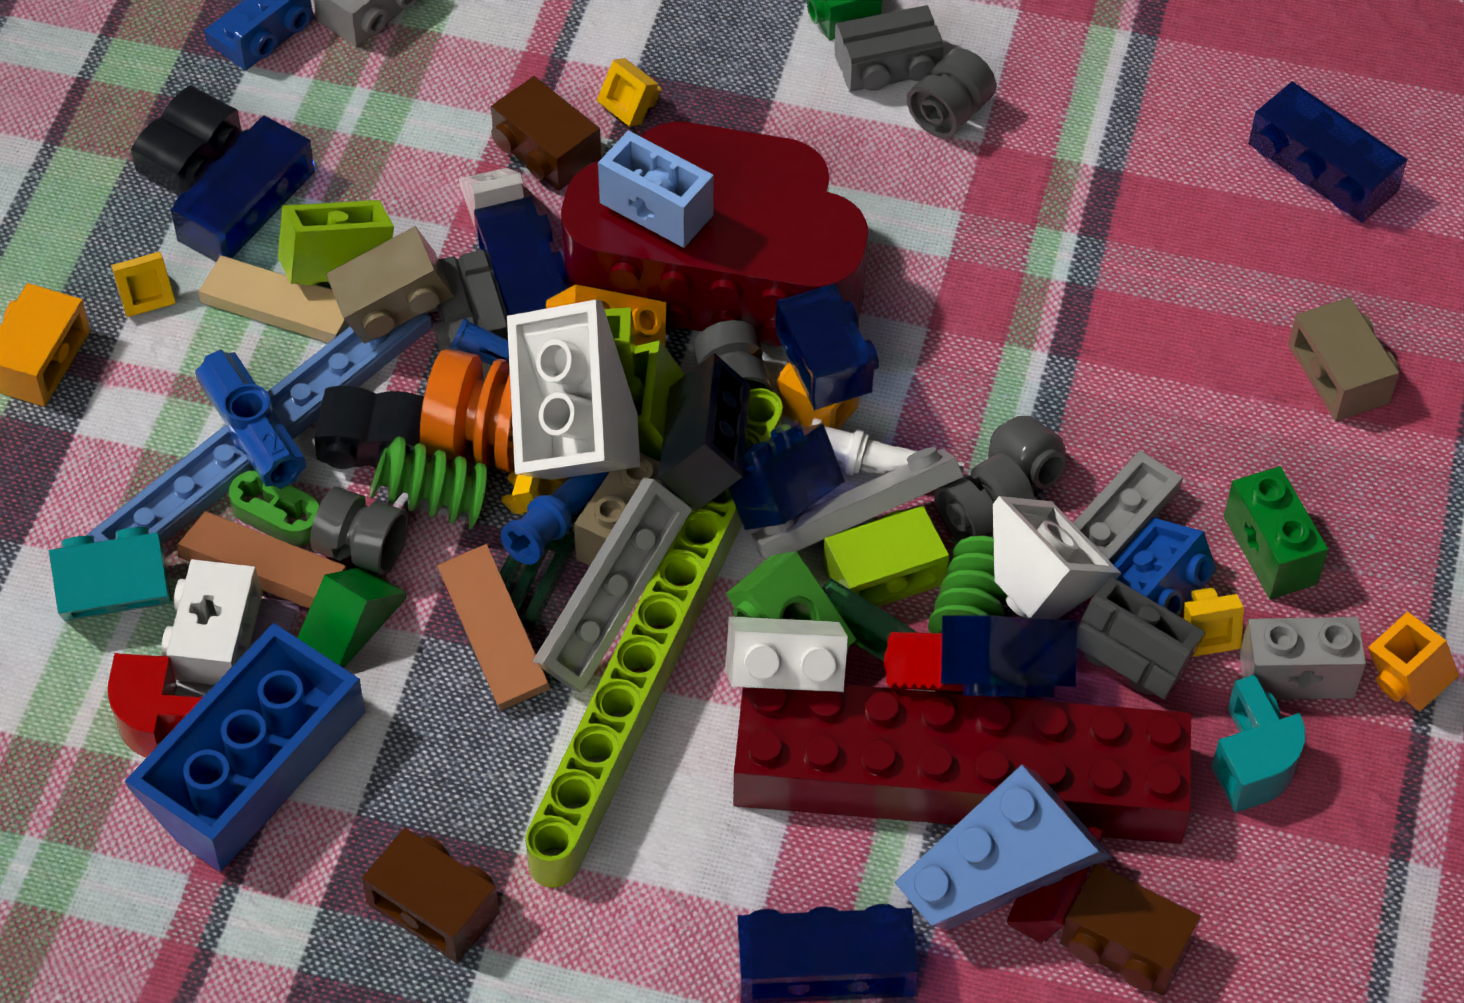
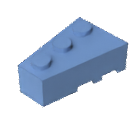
[894,765,1113,930]

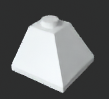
[993,496,1121,620]

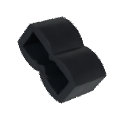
[131,85,242,196]
[314,386,424,469]

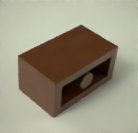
[491,76,601,191]
[362,828,499,964]
[1060,864,1201,996]

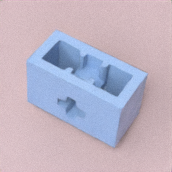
[598,130,714,248]

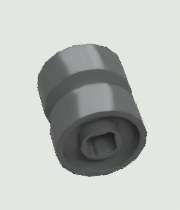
[907,48,997,139]
[694,320,773,392]
[935,453,1035,542]
[310,487,409,576]

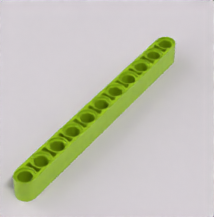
[525,388,783,888]

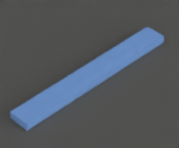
[87,313,432,544]

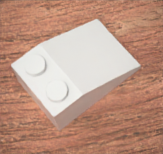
[507,300,640,480]

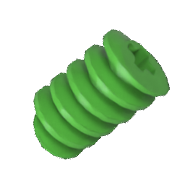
[369,437,487,530]
[928,536,1008,638]

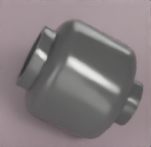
[988,416,1066,492]

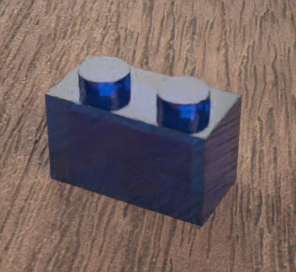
[776,283,879,410]
[729,421,845,530]

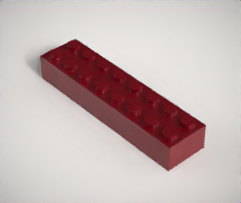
[733,684,1191,844]

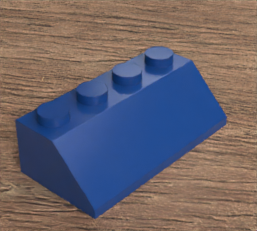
[125,623,365,872]

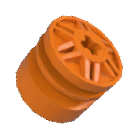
[420,349,515,473]

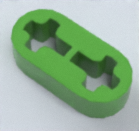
[229,471,319,546]

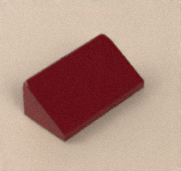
[1007,827,1103,944]

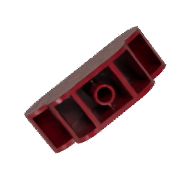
[561,122,868,349]

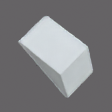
[459,168,526,239]

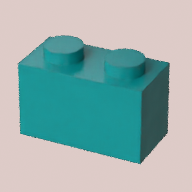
[49,527,172,621]

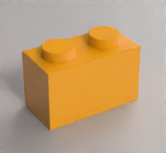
[0,283,91,407]

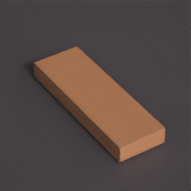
[178,511,346,609]
[437,544,550,711]

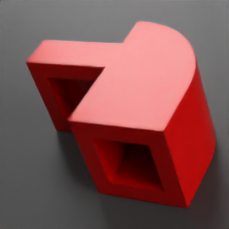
[107,653,203,758]

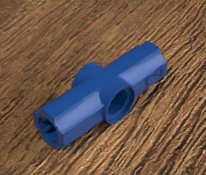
[195,349,306,489]

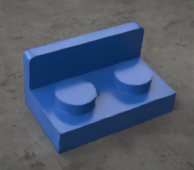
[204,0,314,71]
[1112,517,1216,616]

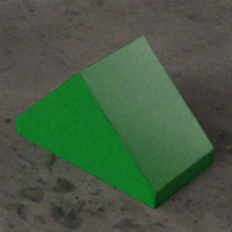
[297,568,406,668]

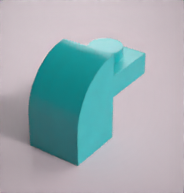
[1211,675,1305,813]

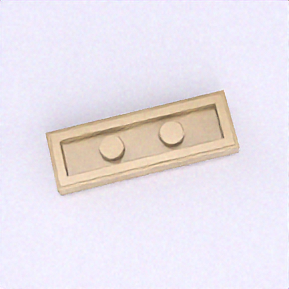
[198,255,349,343]

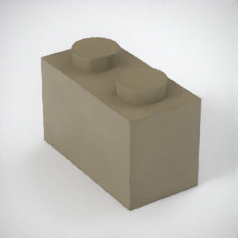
[326,226,454,344]
[1288,297,1399,422]

